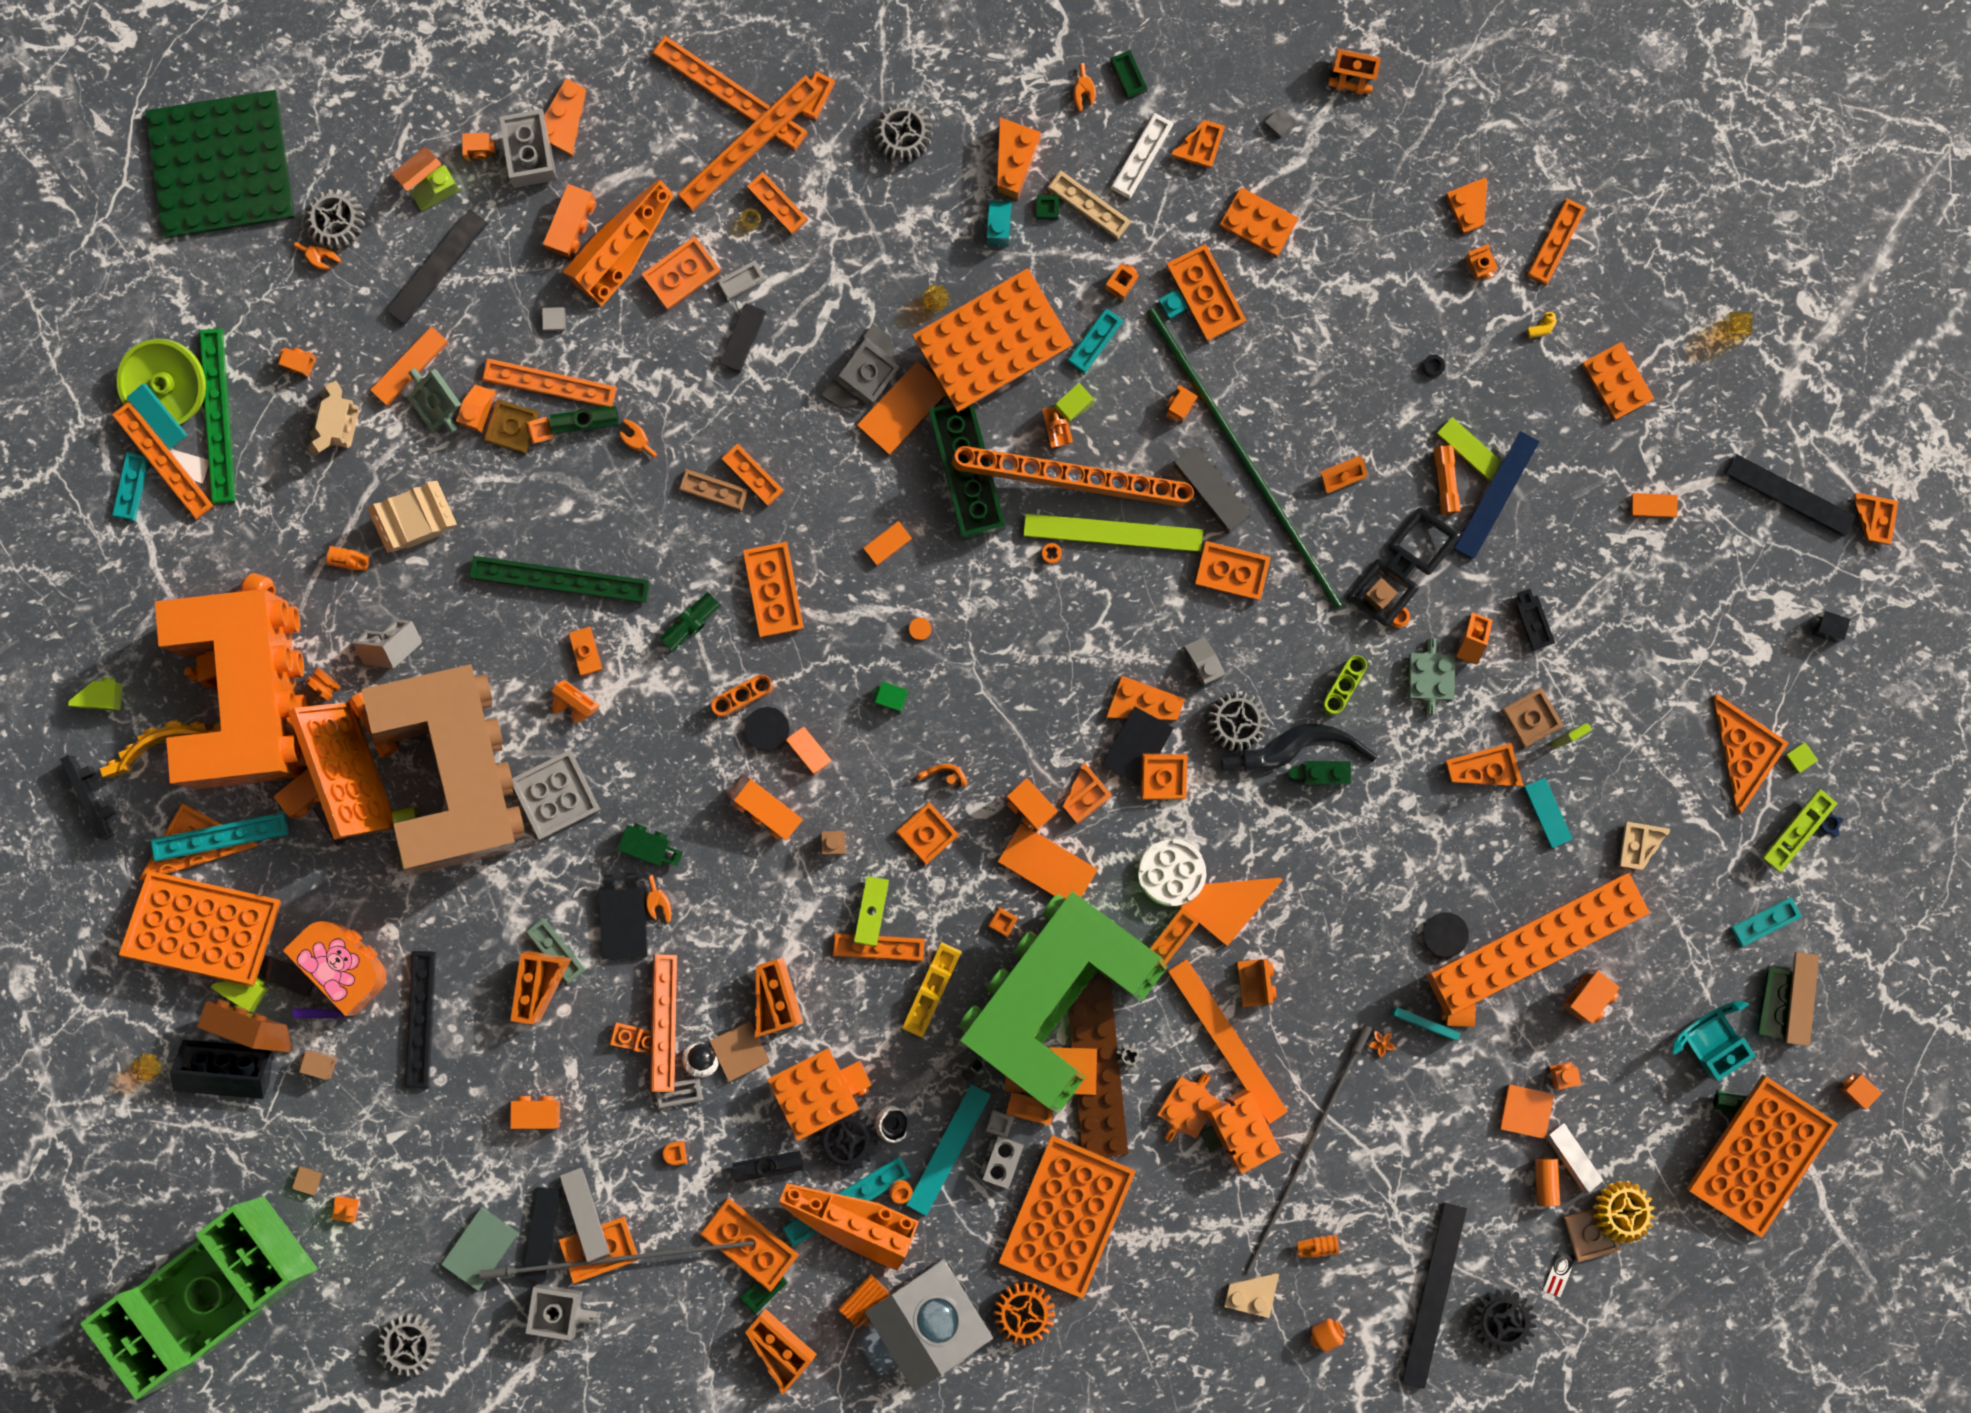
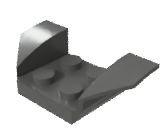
[821,324,900,407]

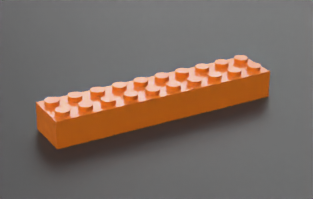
[1425,873,1650,1016]

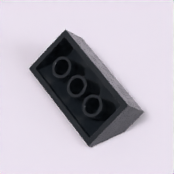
[170,1040,273,1099]

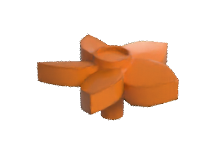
[1368,1031,1395,1058]

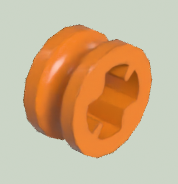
[1042,543,1062,564]

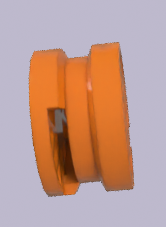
[305,667,341,701]

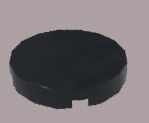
[745,707,790,752]
[1423,912,1469,957]

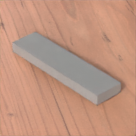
[560,1168,611,1263]

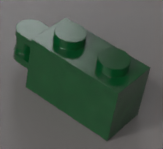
[1287,761,1351,786]
[618,823,683,867]

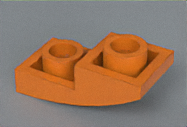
[609,1022,651,1054]

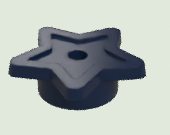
[1819,812,1844,837]

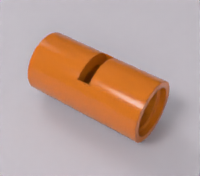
[1535,1158,1560,1206]

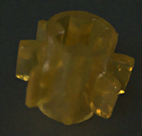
[922,284,949,313]
[132,1053,161,1081]

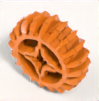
[993,1282,1055,1346]

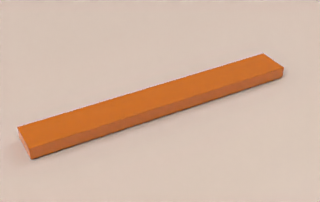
[652,35,808,151]
[677,75,821,211]
[1168,959,1288,1124]

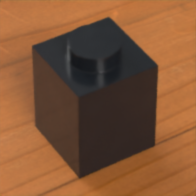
[1811,611,1851,643]

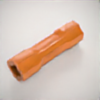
[1433,445,1461,515]
[348,692,399,758]

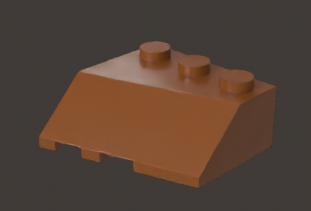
[197,999,292,1053]

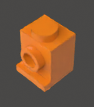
[462,133,496,162]
[1465,244,1498,282]
[1105,263,1139,302]
[278,347,317,378]
[1166,385,1198,423]
[1549,1062,1582,1089]

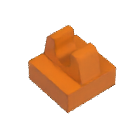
[331,1195,360,1223]

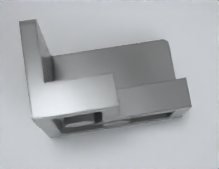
[353,619,422,668]

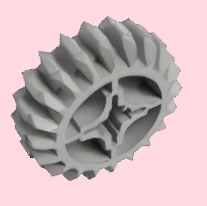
[874,102,933,163]
[305,189,365,249]
[1207,691,1268,752]
[378,1313,441,1377]

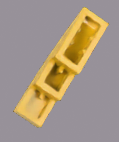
[902,942,962,1038]

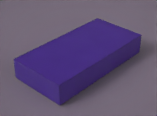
[293,1009,344,1019]

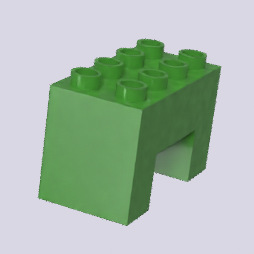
[959,891,1168,1113]
[80,1196,318,1400]

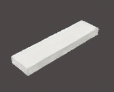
[1111,113,1174,199]

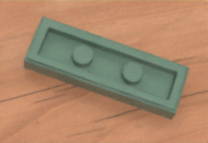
[526,918,586,984]

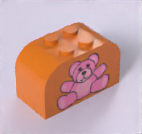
[283,921,386,1016]

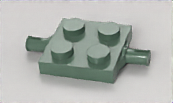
[407,368,461,434]
[1408,638,1455,715]

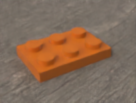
[1219,187,1299,258]
[642,236,721,311]
[1581,342,1654,421]
[1195,541,1271,601]
[559,1216,639,1284]

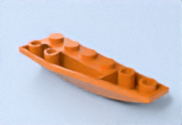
[563,179,674,307]
[778,1183,919,1271]

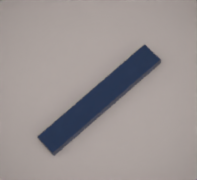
[1454,431,1540,559]

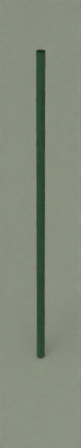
[1147,307,1343,609]

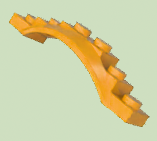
[100,720,221,778]

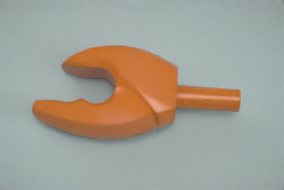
[1073,63,1096,112]
[294,242,341,271]
[620,419,657,458]
[646,875,671,923]

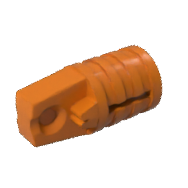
[327,546,369,570]
[1297,1234,1339,1258]

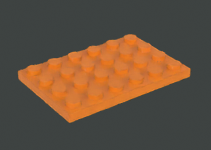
[912,268,1073,413]
[288,702,394,840]
[119,871,281,987]
[1686,1074,1838,1238]
[999,1134,1136,1299]

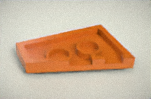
[544,78,586,157]
[1106,676,1185,721]
[1445,743,1524,787]

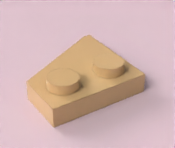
[1619,822,1670,870]
[1224,1273,1279,1318]

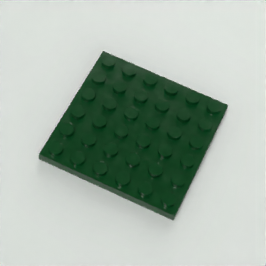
[145,90,295,239]

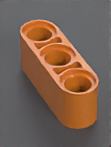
[711,675,773,718]

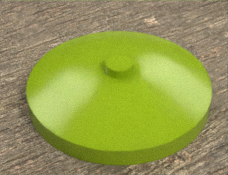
[117,339,206,425]

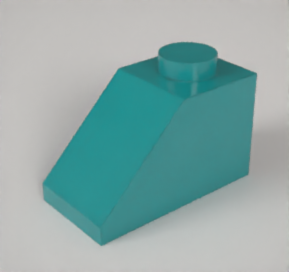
[987,201,1012,246]

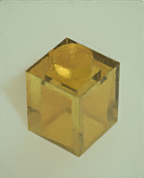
[1723,312,1752,340]

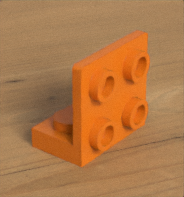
[1237,959,1277,1007]

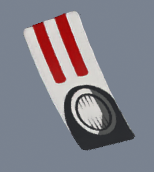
[1543,1251,1575,1297]

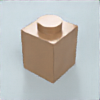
[1363,578,1398,612]
[822,831,846,855]
[298,1050,337,1080]

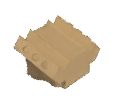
[306,380,360,458]
[367,481,457,553]

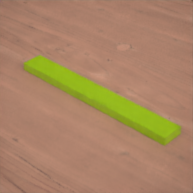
[1024,514,1203,552]

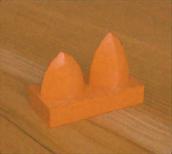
[552,680,600,723]

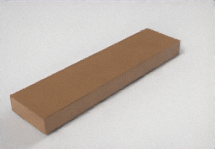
[1785,952,1819,1046]

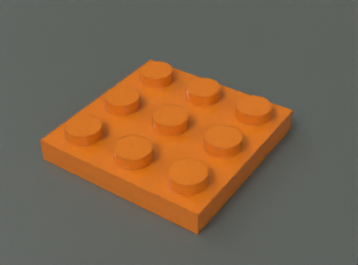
[767,1048,859,1141]

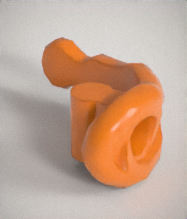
[916,764,967,787]

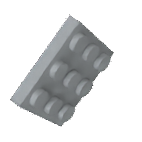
[512,750,601,840]

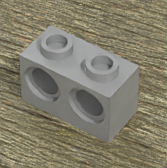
[980,1136,1024,1189]

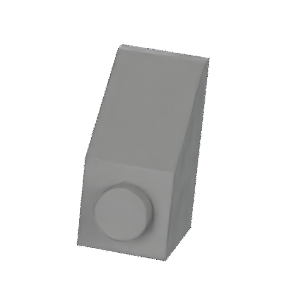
[1184,637,1225,687]

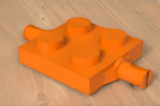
[1157,1071,1219,1143]

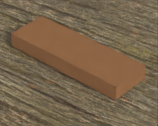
[678,469,749,512]

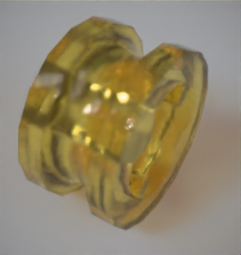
[741,208,761,230]

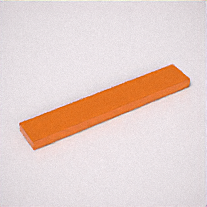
[482,358,617,408]
[112,401,215,520]
[650,954,677,1092]

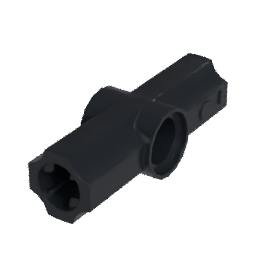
[732,1150,804,1183]

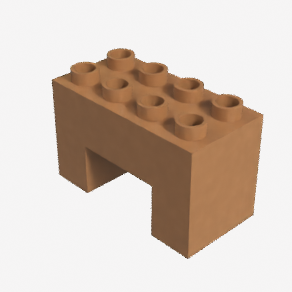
[361,664,525,877]

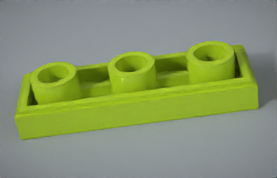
[854,876,889,947]

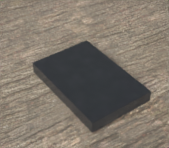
[1102,706,1174,786]

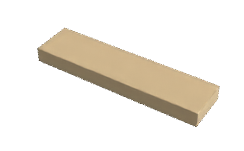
[1047,170,1131,240]

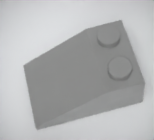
[499,109,557,188]

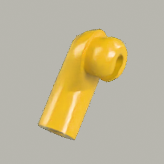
[1527,312,1556,338]

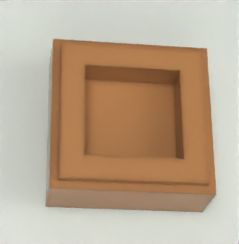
[292,1166,323,1196]

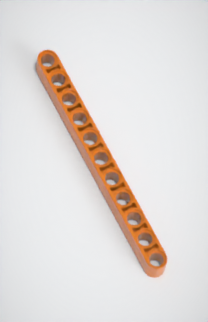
[952,446,1194,507]

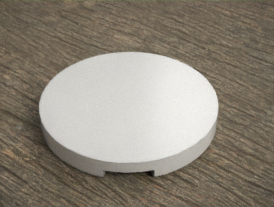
[1138,839,1206,907]

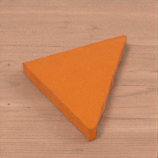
[1713,694,1789,814]
[139,803,259,881]
[1179,878,1283,946]

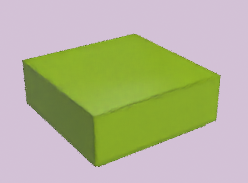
[1785,742,1818,773]

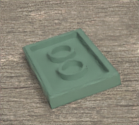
[441,1207,519,1291]

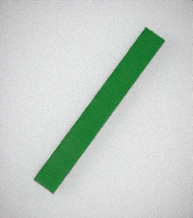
[199,328,236,505]

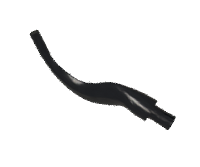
[1221,724,1378,773]

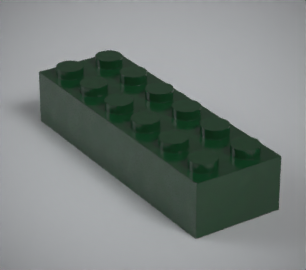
[929,403,1006,541]

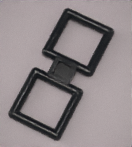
[1347,508,1460,627]

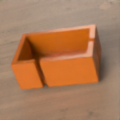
[1205,1089,1281,1174]

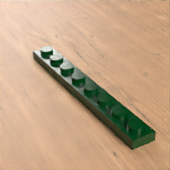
[470,556,650,603]

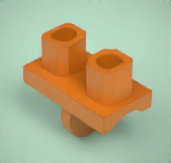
[1042,407,1073,448]

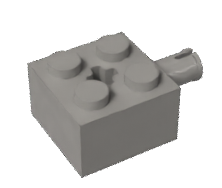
[526,1284,602,1341]

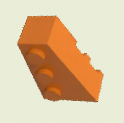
[997,117,1041,200]
[727,774,803,841]
[510,951,572,1025]
[755,958,803,1038]
[745,1309,817,1396]

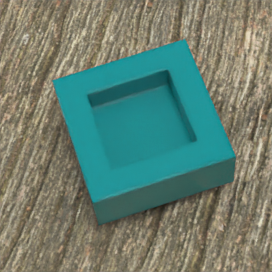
[1158,289,1189,320]

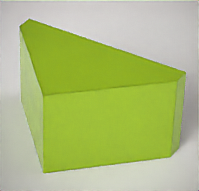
[1054,383,1095,423]

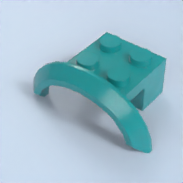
[1671,1001,1756,1082]

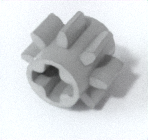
[1116,1042,1144,1070]

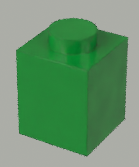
[873,681,908,713]

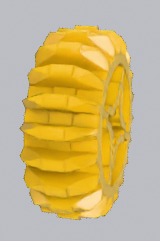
[1593,1181,1655,1244]

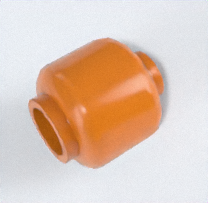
[240,573,275,594]
[1310,1318,1346,1353]

